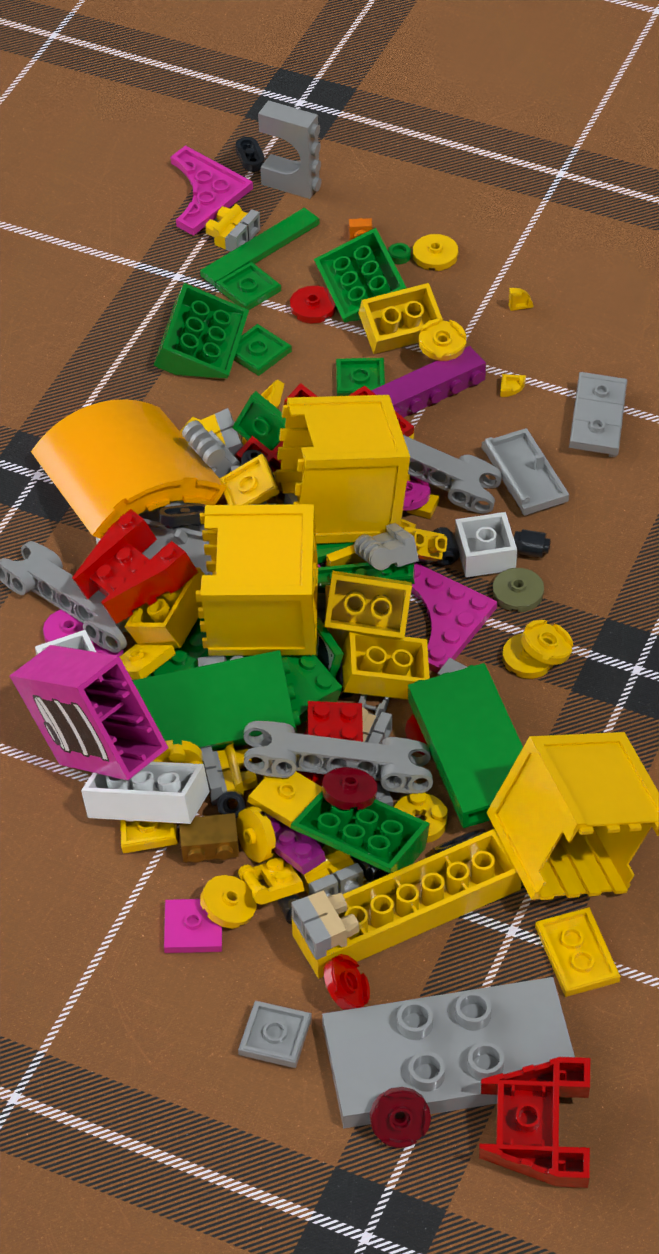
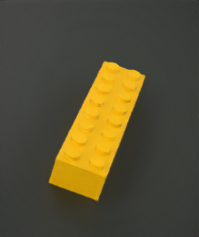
[292,829,521,979]

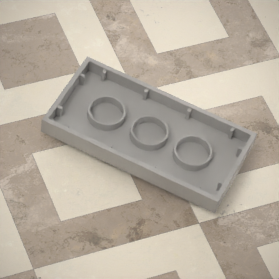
[322,977,575,1129]

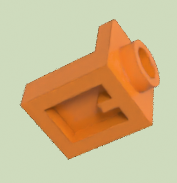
[349,218,373,240]

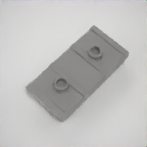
[569,372,627,457]
[482,428,569,515]
[142,518,212,575]

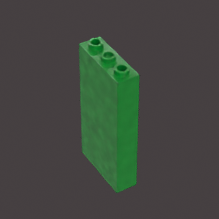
[132,650,301,752]
[408,663,523,828]

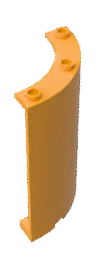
[31,399,227,539]

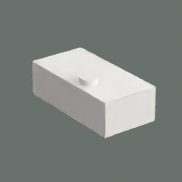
[81,762,210,824]

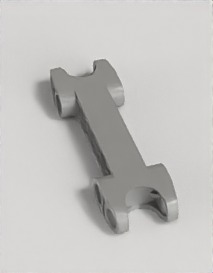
[403,435,502,514]
[0,541,135,653]
[244,721,433,793]

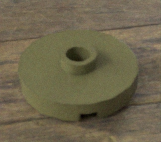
[493,568,544,612]

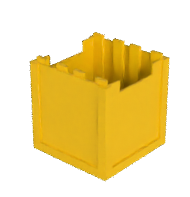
[275,395,410,544]
[196,504,318,656]
[486,732,659,900]

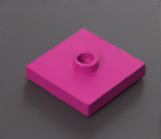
[164,899,222,953]

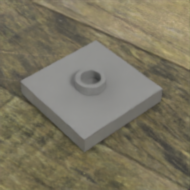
[238,1001,312,1068]

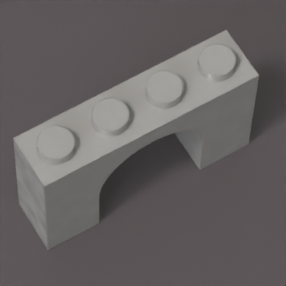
[258,100,322,199]

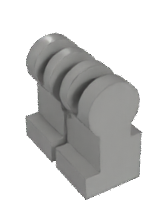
[182,421,241,478]
[354,523,419,570]

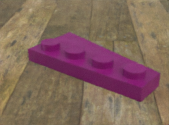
[254,806,326,875]

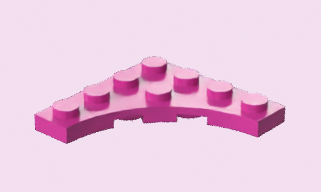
[171,146,253,236]
[411,562,497,674]

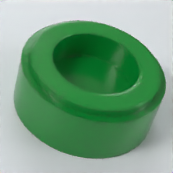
[388,243,411,265]

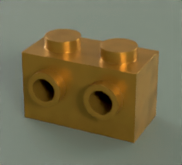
[179,813,239,862]

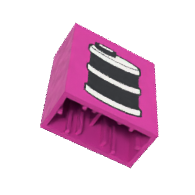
[10,645,169,780]

